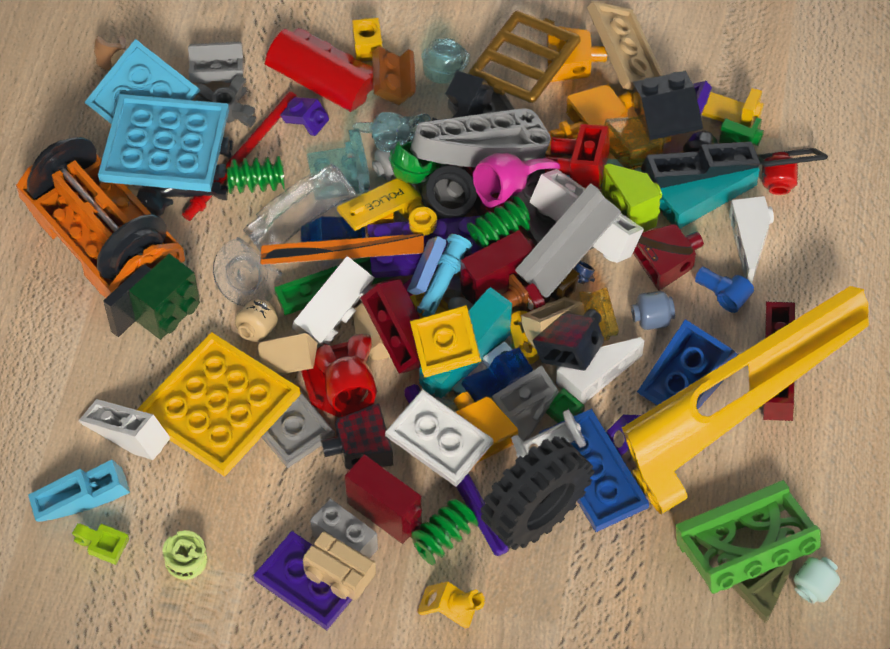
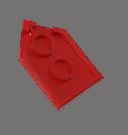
[301,341,368,418]

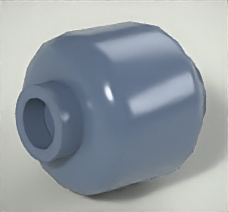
[631,291,675,330]

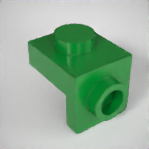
[719,117,764,146]

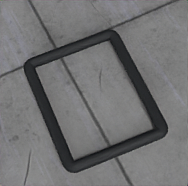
[757,148,828,167]

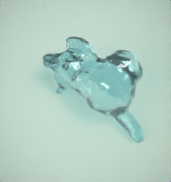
[352,112,431,153]

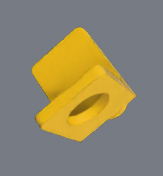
[417,581,485,628]

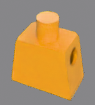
[547,26,607,82]
[566,85,634,138]
[454,392,519,463]

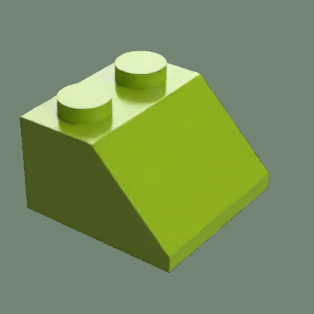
[601,163,662,233]

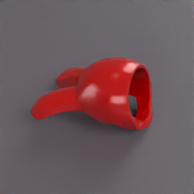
[314,334,377,416]

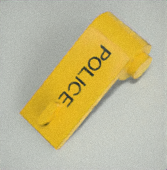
[337,178,424,231]

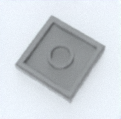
[262,393,335,469]

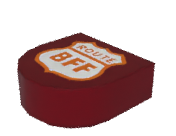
[525,283,546,312]

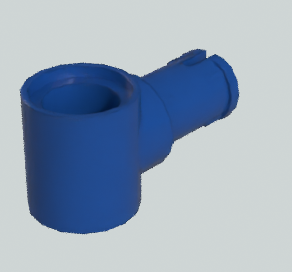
[695,266,754,313]

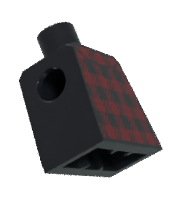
[532,309,604,371]
[321,403,393,469]

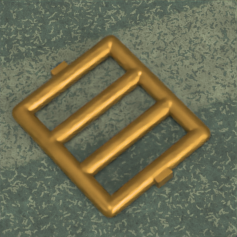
[468,11,580,103]

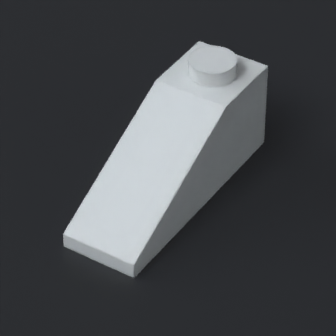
[729,196,774,283]
[556,337,644,404]
[79,399,170,460]

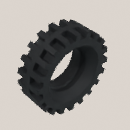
[480,436,594,550]

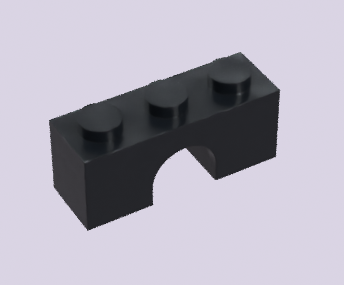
[431,70,494,121]

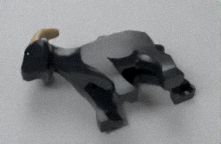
[127,137,233,216]

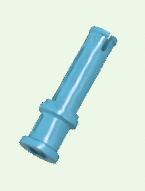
[417,234,472,317]

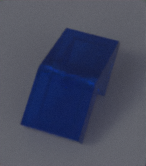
[301,216,365,242]
[461,347,534,402]

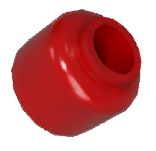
[762,152,798,195]

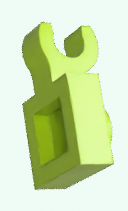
[72,523,129,565]

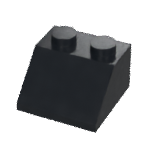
[633,71,703,140]

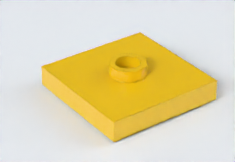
[410,305,482,378]

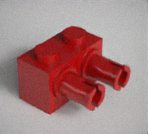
[545,124,610,189]

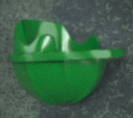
[389,141,441,184]

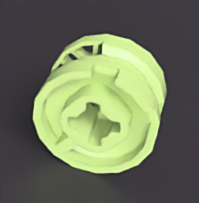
[162,530,208,580]

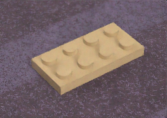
[587,1,663,90]

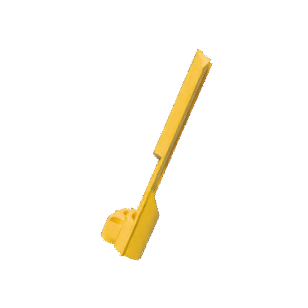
[622,286,869,514]

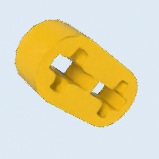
[510,311,539,364]

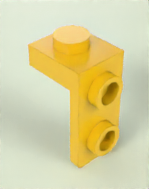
[701,88,764,128]

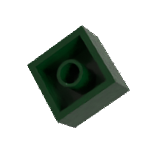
[129,254,200,340]

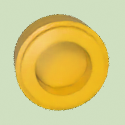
[409,207,437,236]

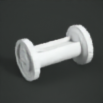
[511,409,586,457]

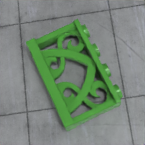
[676,480,821,594]

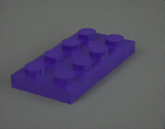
[367,216,483,278]

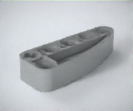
[410,108,551,167]

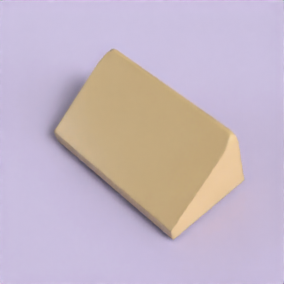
[258,333,318,375]

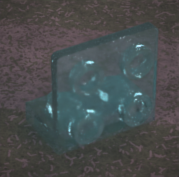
[307,129,370,200]

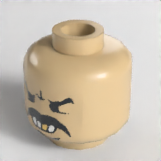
[235,299,278,342]

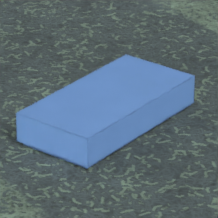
[407,236,447,296]

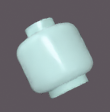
[794,557,840,604]

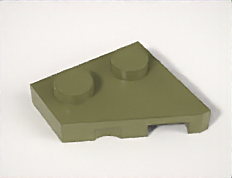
[732,561,794,623]

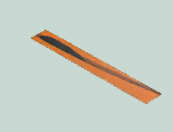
[260,234,424,265]

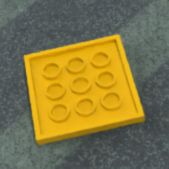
[137,332,301,477]

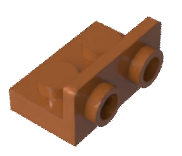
[372,46,416,106]

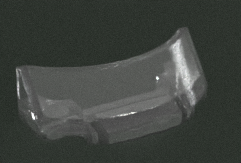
[243,164,357,253]

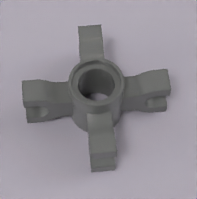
[195,75,256,128]

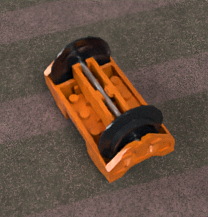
[16,137,185,298]

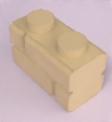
[303,531,376,601]

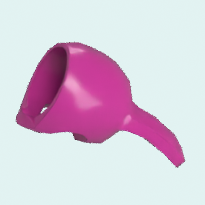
[473,153,560,208]

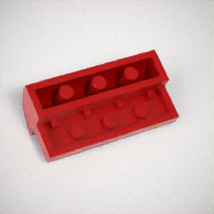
[265,27,374,112]

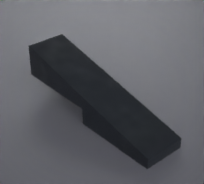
[641,142,760,188]

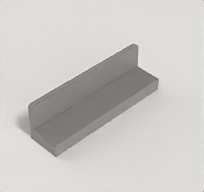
[515,183,621,298]

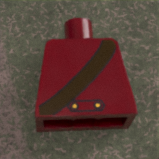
[633,224,704,291]

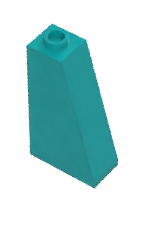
[659,167,760,229]
[419,287,512,398]

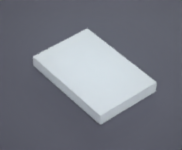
[385,389,493,487]

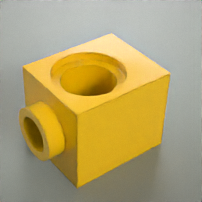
[352,18,382,61]

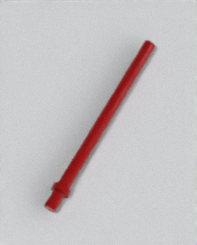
[182,91,297,221]

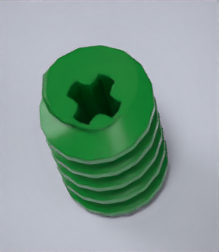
[227,156,285,194]
[467,196,530,248]
[411,499,478,566]

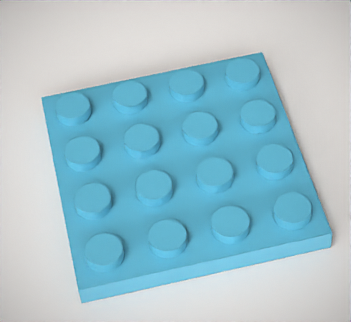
[98,94,229,192]

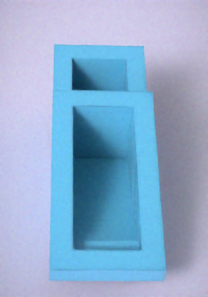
[28,460,130,522]

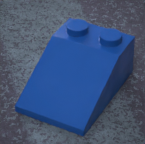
[637,319,739,410]

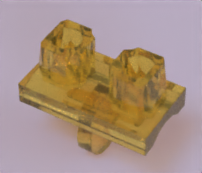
[579,288,619,341]

